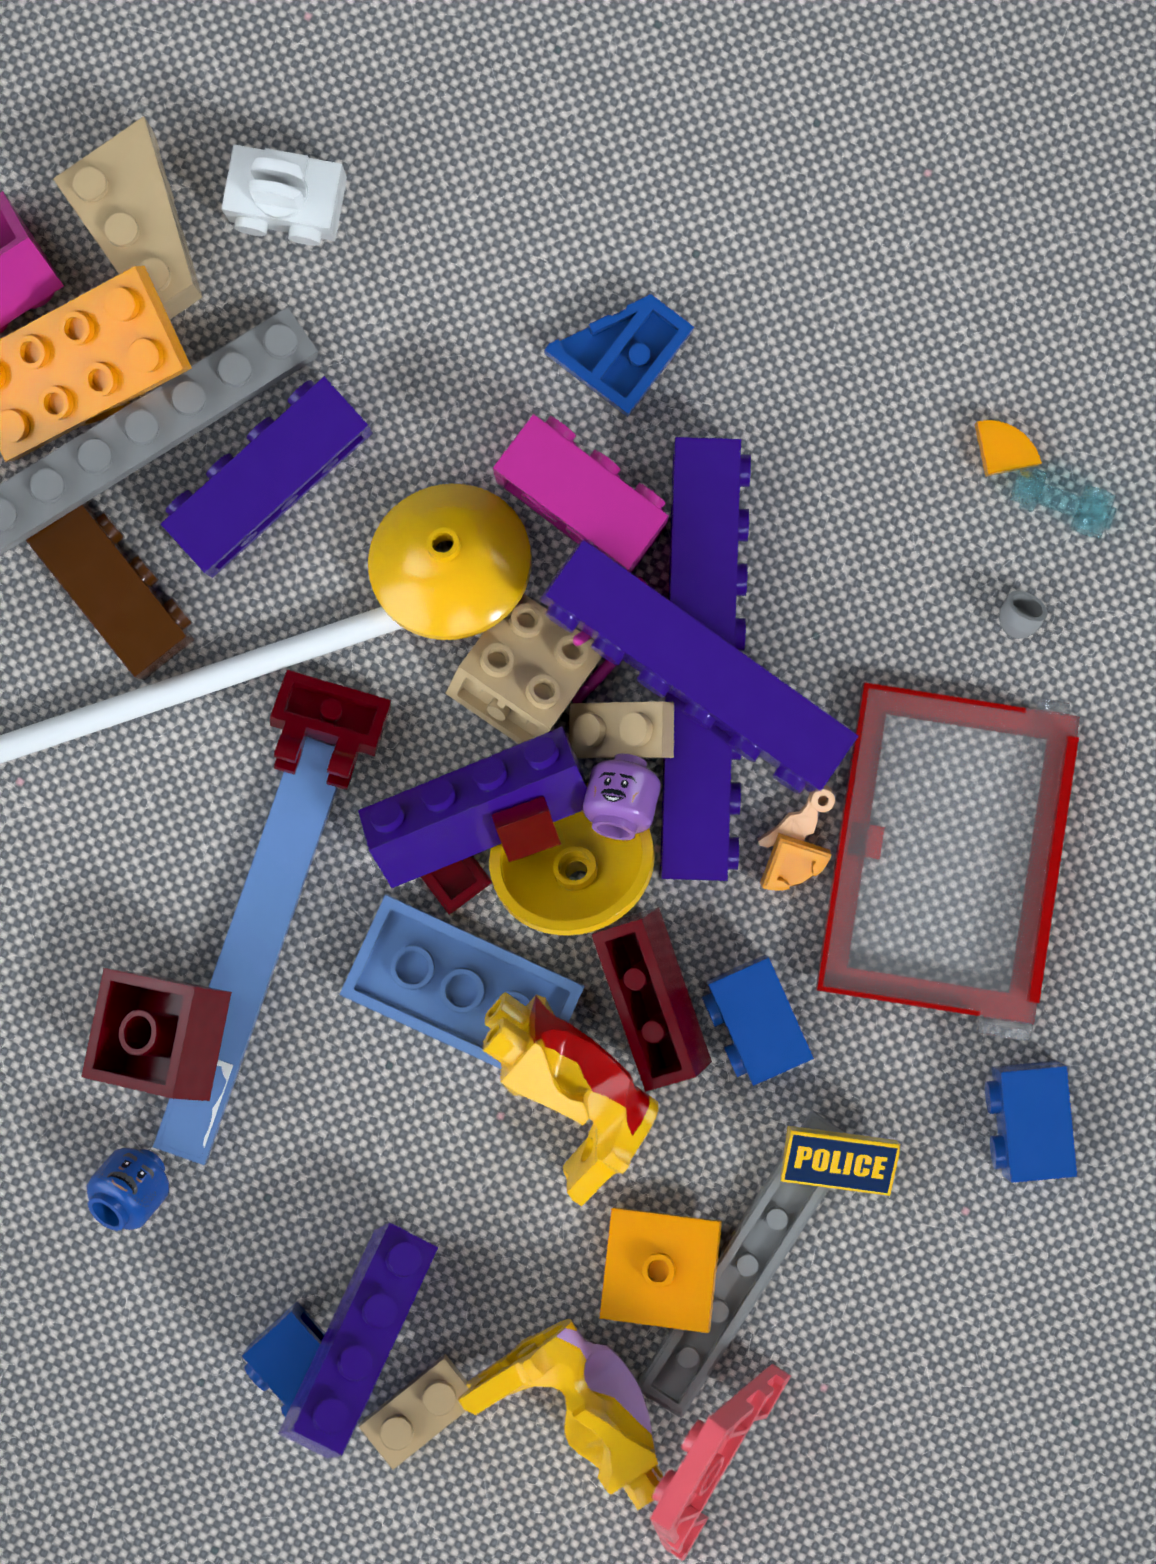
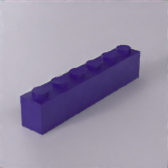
[539,540,858,794]

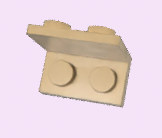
[445,594,602,744]

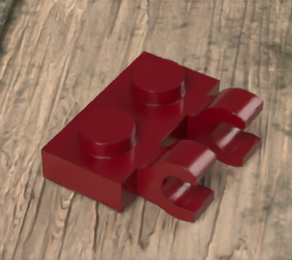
[270,670,392,790]

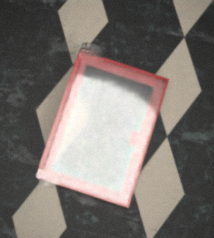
[815,682,1080,1041]

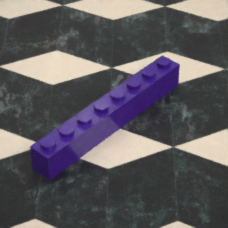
[660,437,751,881]

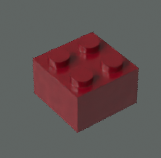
[81,968,232,1101]

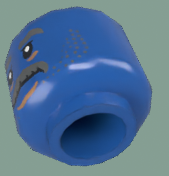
[86,1147,169,1231]

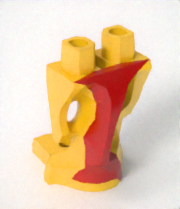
[483,992,659,1207]

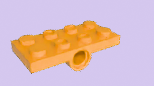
[0,266,192,462]

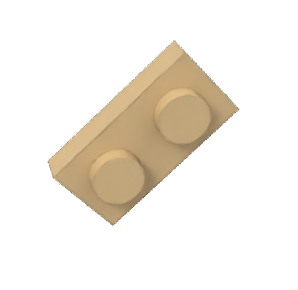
[569,701,674,759]
[359,1354,469,1470]

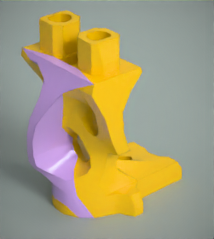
[458,1319,663,1510]

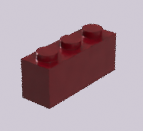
[591,907,712,1092]

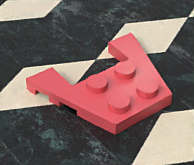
[650,1364,791,1561]

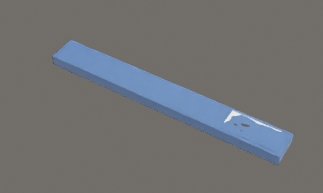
[153,737,338,1165]

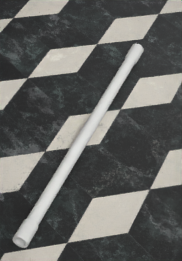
[0,607,403,764]

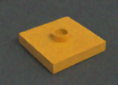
[599,1207,722,1333]

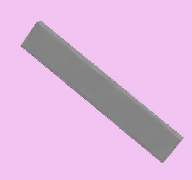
[637,1110,846,1419]

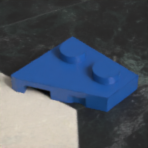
[544,294,694,417]

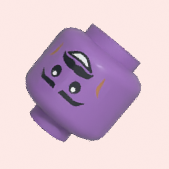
[583,754,660,840]

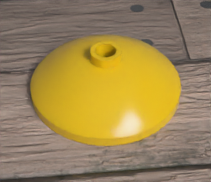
[368,483,532,640]
[489,783,655,935]

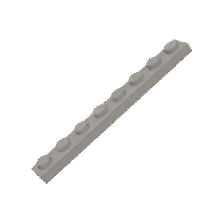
[0,307,318,556]

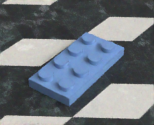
[339,894,585,1069]

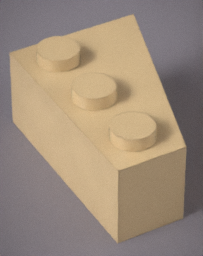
[53,116,202,320]

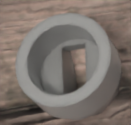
[998,591,1048,639]

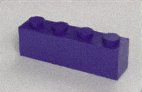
[160,376,373,578]
[358,727,588,888]
[278,1222,438,1458]

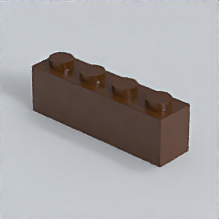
[26,503,194,680]

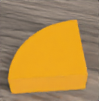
[974,420,1042,477]
[760,833,832,891]

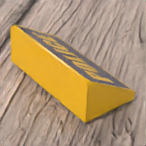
[780,1126,901,1196]

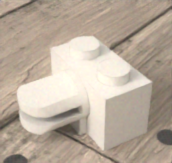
[222,144,347,246]

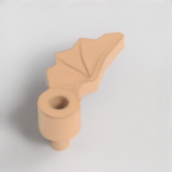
[757,785,835,848]

